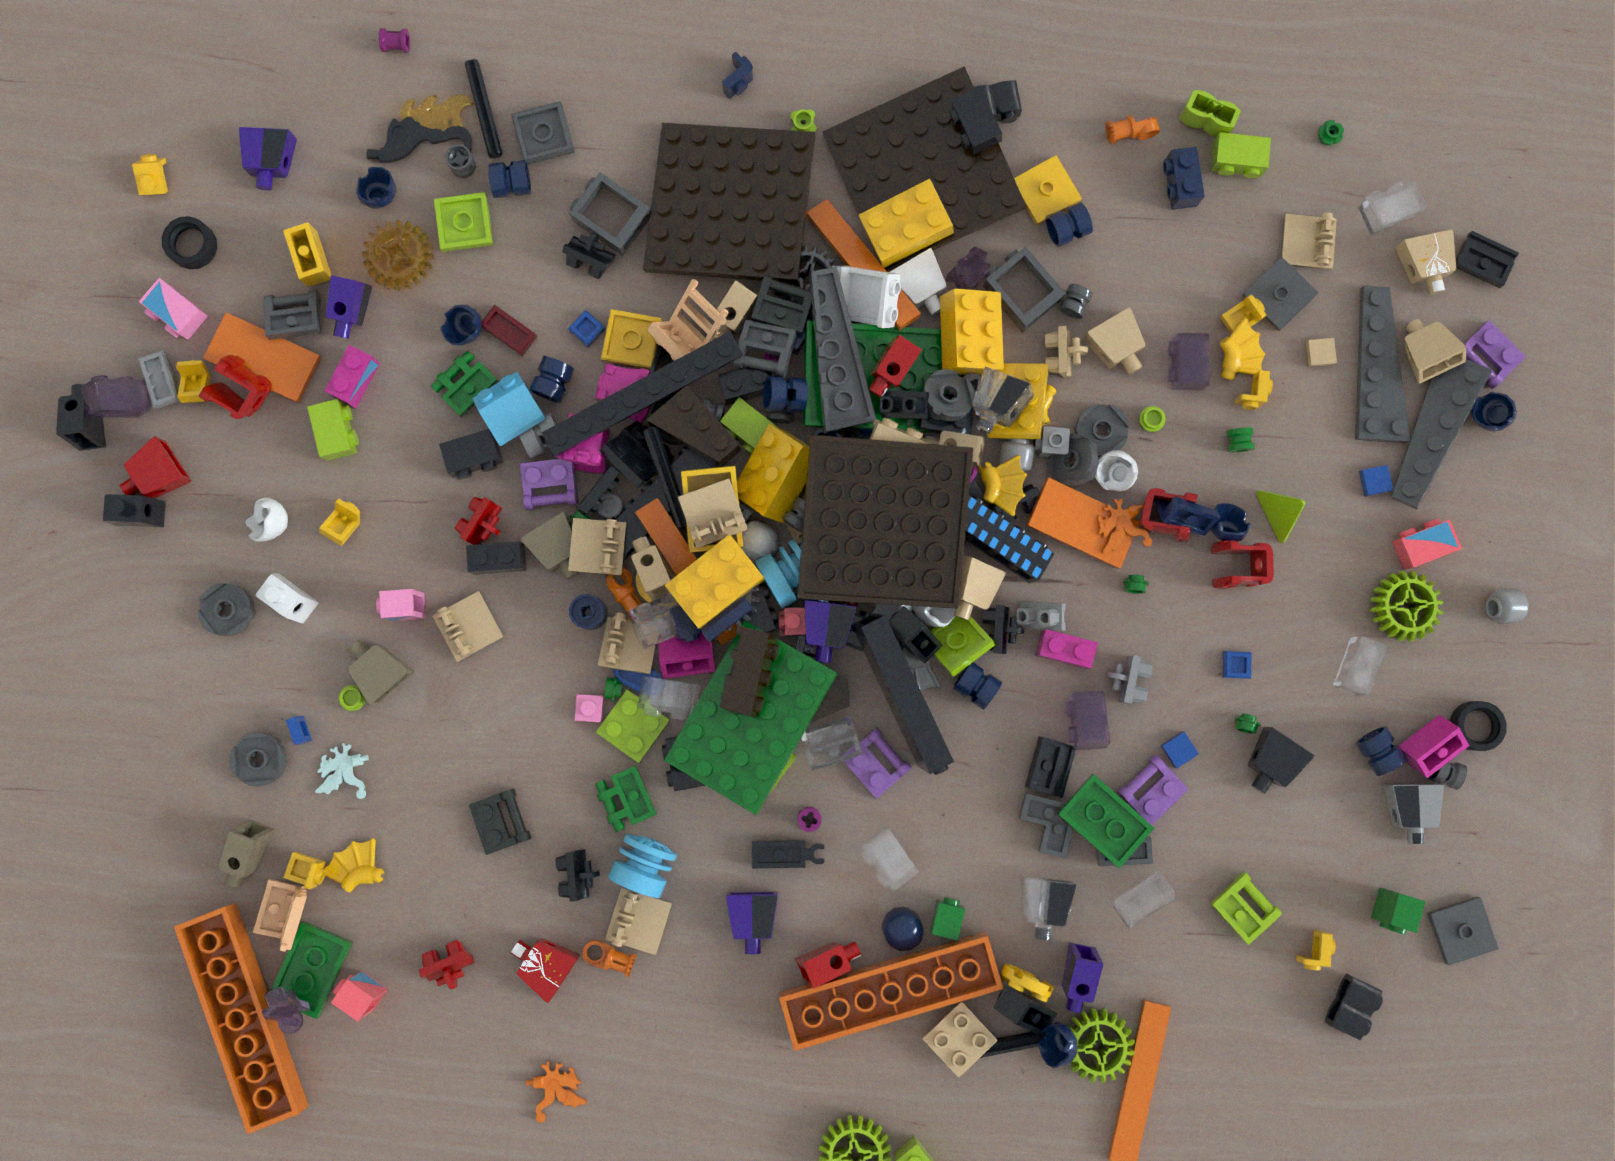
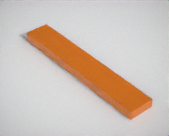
[806,199,921,331]
[634,498,739,646]
[1107,999,1172,1161]

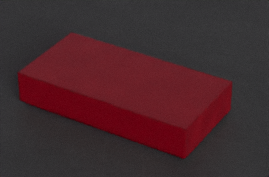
[481,304,538,357]

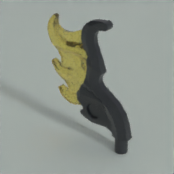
[367,94,474,163]

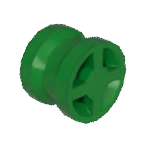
[1226,427,1255,453]

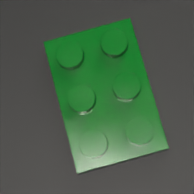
[1057,774,1155,869]
[267,921,353,1019]

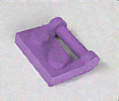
[1463,320,1526,389]
[520,459,578,510]
[841,728,912,799]
[1117,755,1189,825]

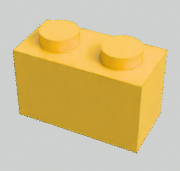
[283,222,331,287]

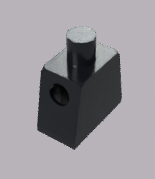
[56,384,106,451]
[103,494,166,527]
[1248,727,1315,794]

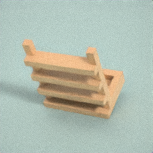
[647,279,729,361]
[253,878,307,952]

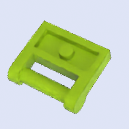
[1210,871,1282,945]

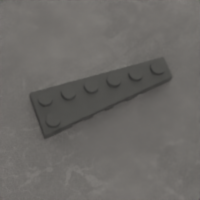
[809,266,876,433]
[1355,285,1410,443]
[1392,360,1492,509]

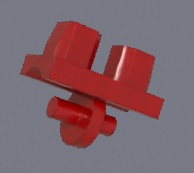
[455,497,502,545]
[419,940,475,990]

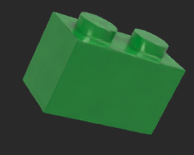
[1371,887,1426,935]

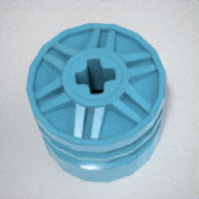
[754,539,801,609]
[608,834,678,898]

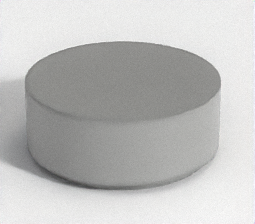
[597,493,623,519]

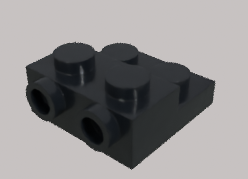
[600,421,674,488]

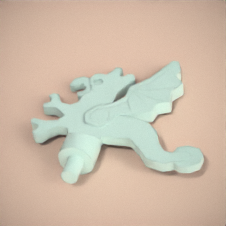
[315,743,369,799]

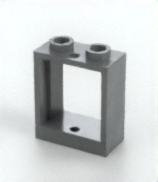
[569,172,651,256]
[983,246,1066,332]

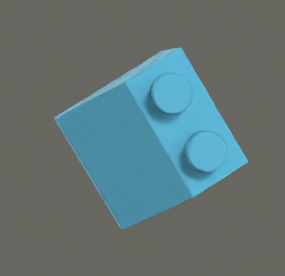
[472,372,546,446]

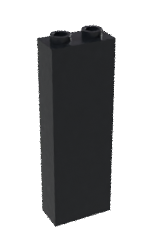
[851,613,954,775]

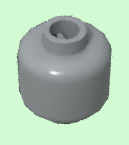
[999,438,1035,471]
[1485,588,1529,624]

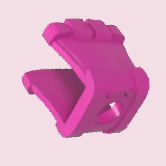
[595,364,651,423]
[557,413,610,474]

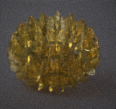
[362,220,434,291]

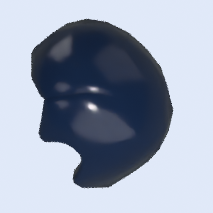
[356,167,396,209]
[440,304,482,345]
[1471,392,1517,432]
[1211,503,1251,541]
[882,907,924,951]
[1038,1022,1078,1069]

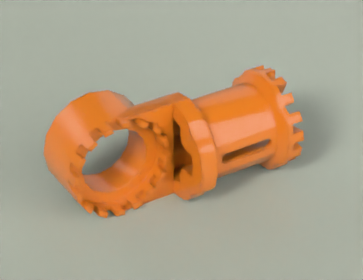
[1105,115,1160,145]
[605,567,649,621]
[582,939,637,978]

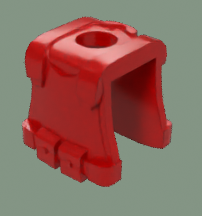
[199,355,272,419]
[1140,488,1198,543]
[1211,540,1274,589]

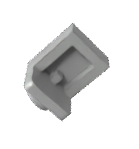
[1034,426,1070,458]

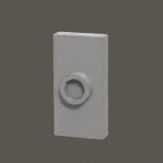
[138,350,180,409]

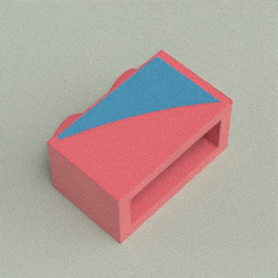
[1392,518,1462,570]
[331,971,388,1022]

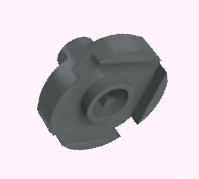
[922,369,975,421]
[1075,404,1129,457]
[1048,433,1098,487]
[198,584,256,636]
[230,733,286,786]

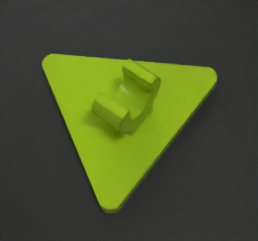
[1256,490,1306,543]

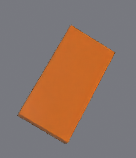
[203,312,322,403]
[1026,477,1140,569]

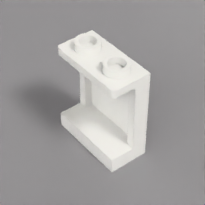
[833,266,901,328]

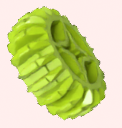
[1369,571,1444,642]
[1067,1008,1135,1083]
[819,1115,892,1161]

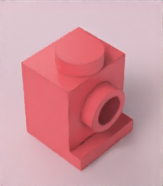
[779,608,806,637]

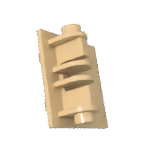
[1282,213,1337,269]
[678,478,748,548]
[568,518,626,575]
[433,591,504,662]
[598,613,660,674]
[605,888,672,955]
[922,1001,998,1078]

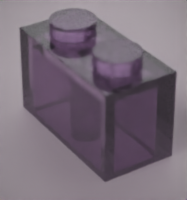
[1168,333,1209,390]
[81,375,150,418]
[1065,691,1111,750]

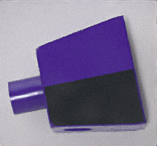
[239,127,297,191]
[326,275,372,339]
[805,600,856,663]
[726,892,778,955]
[1062,942,1103,1013]

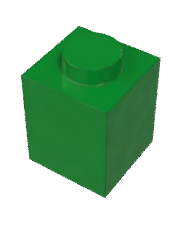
[929,897,965,941]

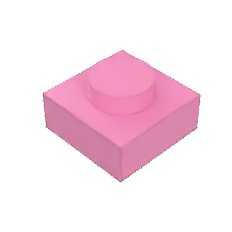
[575,694,604,722]

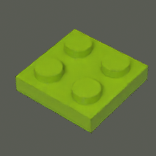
[434,192,493,252]
[930,616,995,677]
[596,689,670,763]

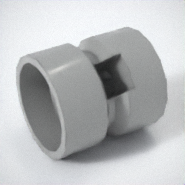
[519,413,556,458]

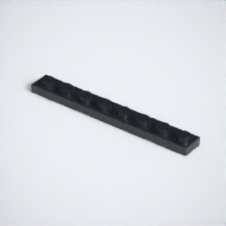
[541,331,743,457]

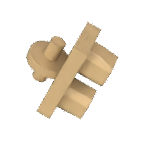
[1045,326,1088,378]

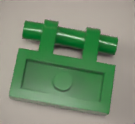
[431,350,499,417]
[595,765,657,832]

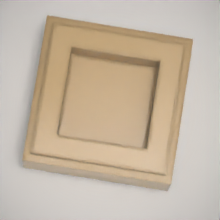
[1306,338,1337,367]

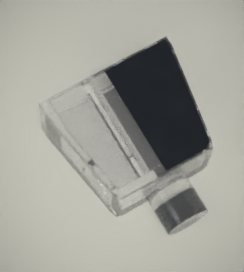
[972,366,1034,434]
[1021,876,1076,941]

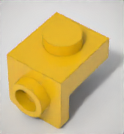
[132,154,168,195]
[1219,294,1266,334]
[176,360,211,403]
[1235,370,1273,410]
[319,499,360,546]
[283,851,326,890]
[1296,930,1336,971]

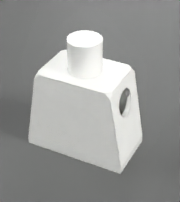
[890,248,947,316]
[255,573,319,624]

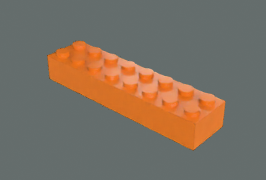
[174,903,309,1135]
[779,932,1003,1051]

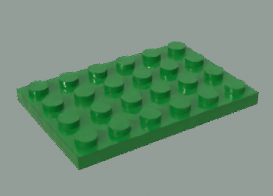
[803,321,959,434]
[664,621,838,815]

